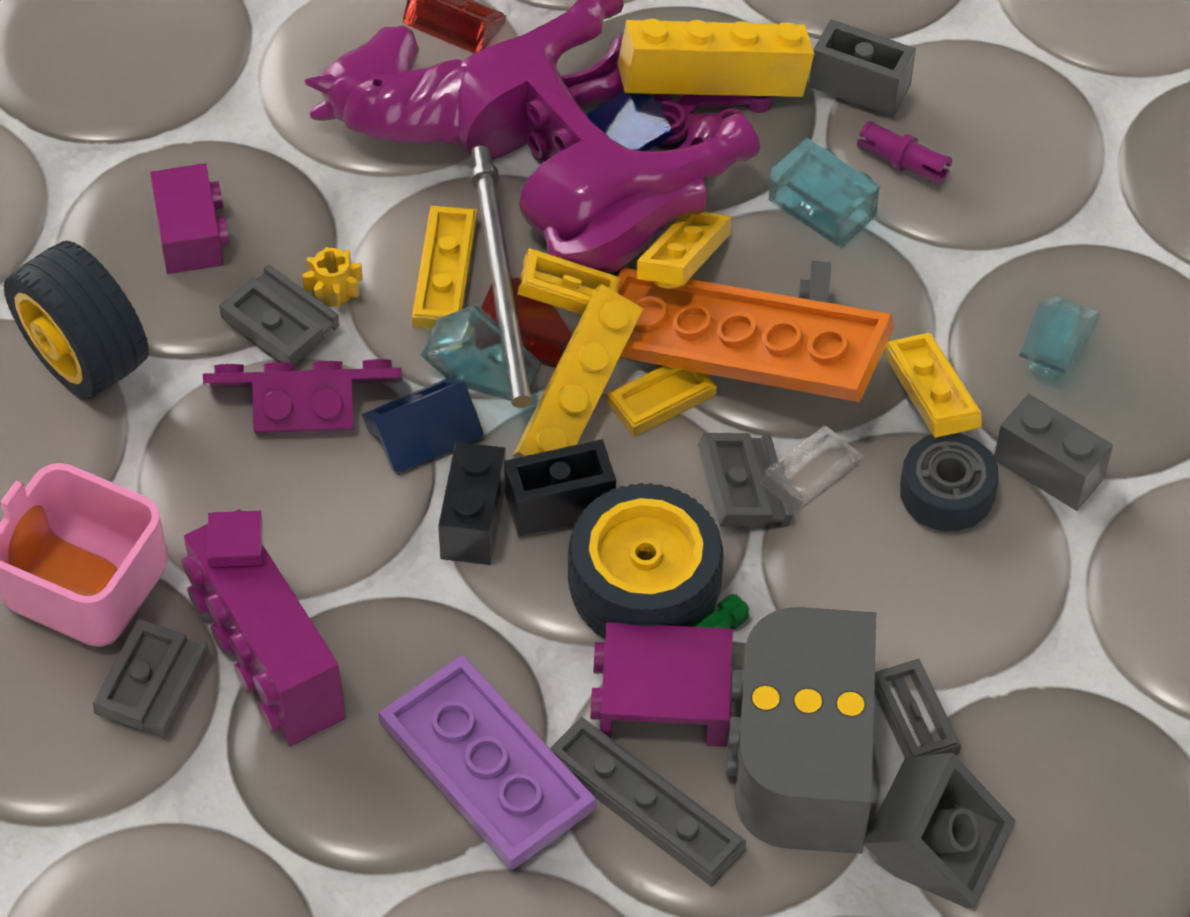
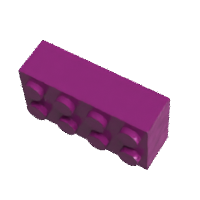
[181,509,345,747]

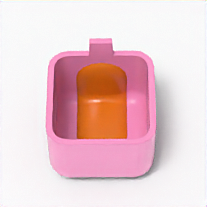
[0,463,168,647]

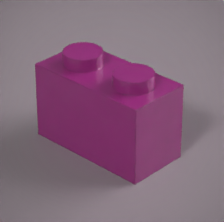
[150,163,230,274]

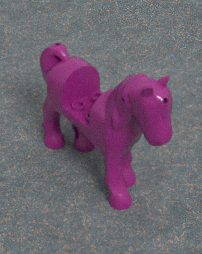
[304,0,760,274]

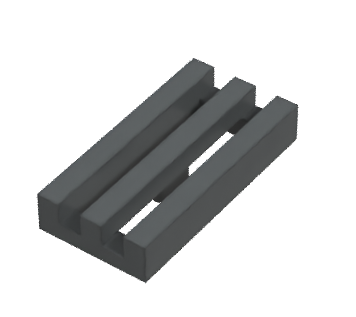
[874,659,961,758]

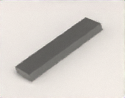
[550,716,746,886]

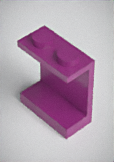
[590,622,733,747]

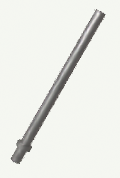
[470,146,531,408]

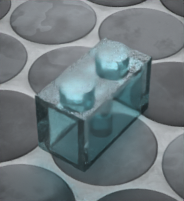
[768,138,880,249]

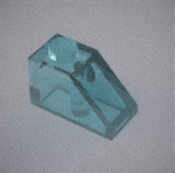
[1019,295,1101,378]
[421,304,542,401]

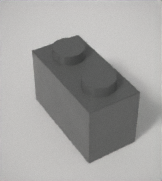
[809,19,916,117]
[994,393,1113,511]

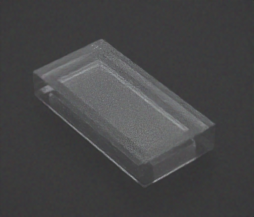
[760,425,863,513]

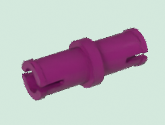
[857,121,952,185]

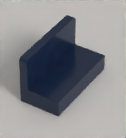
[362,377,484,473]

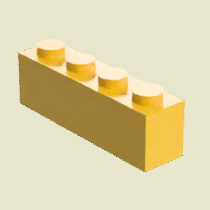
[617,19,814,97]

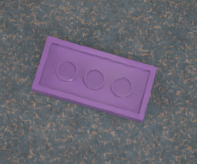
[378,654,596,871]

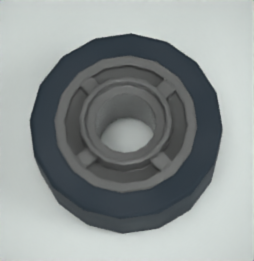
[900,433,998,531]

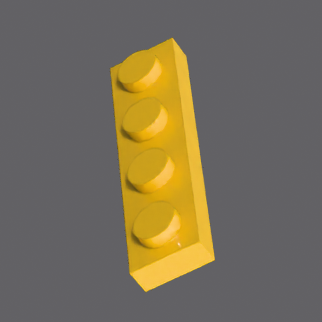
[512,284,644,458]

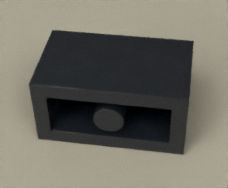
[504,439,616,536]
[438,442,506,565]

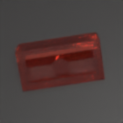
[403,0,506,53]

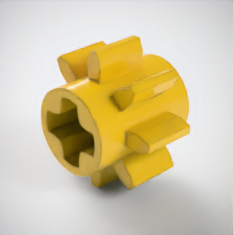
[302,247,363,308]

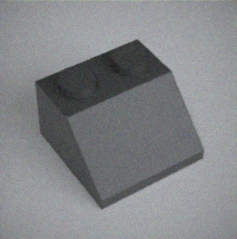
[863,753,1015,908]

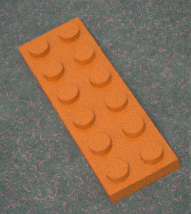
[618,267,895,402]

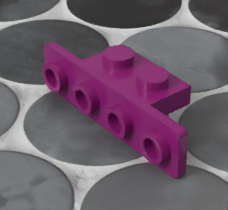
[202,359,403,433]

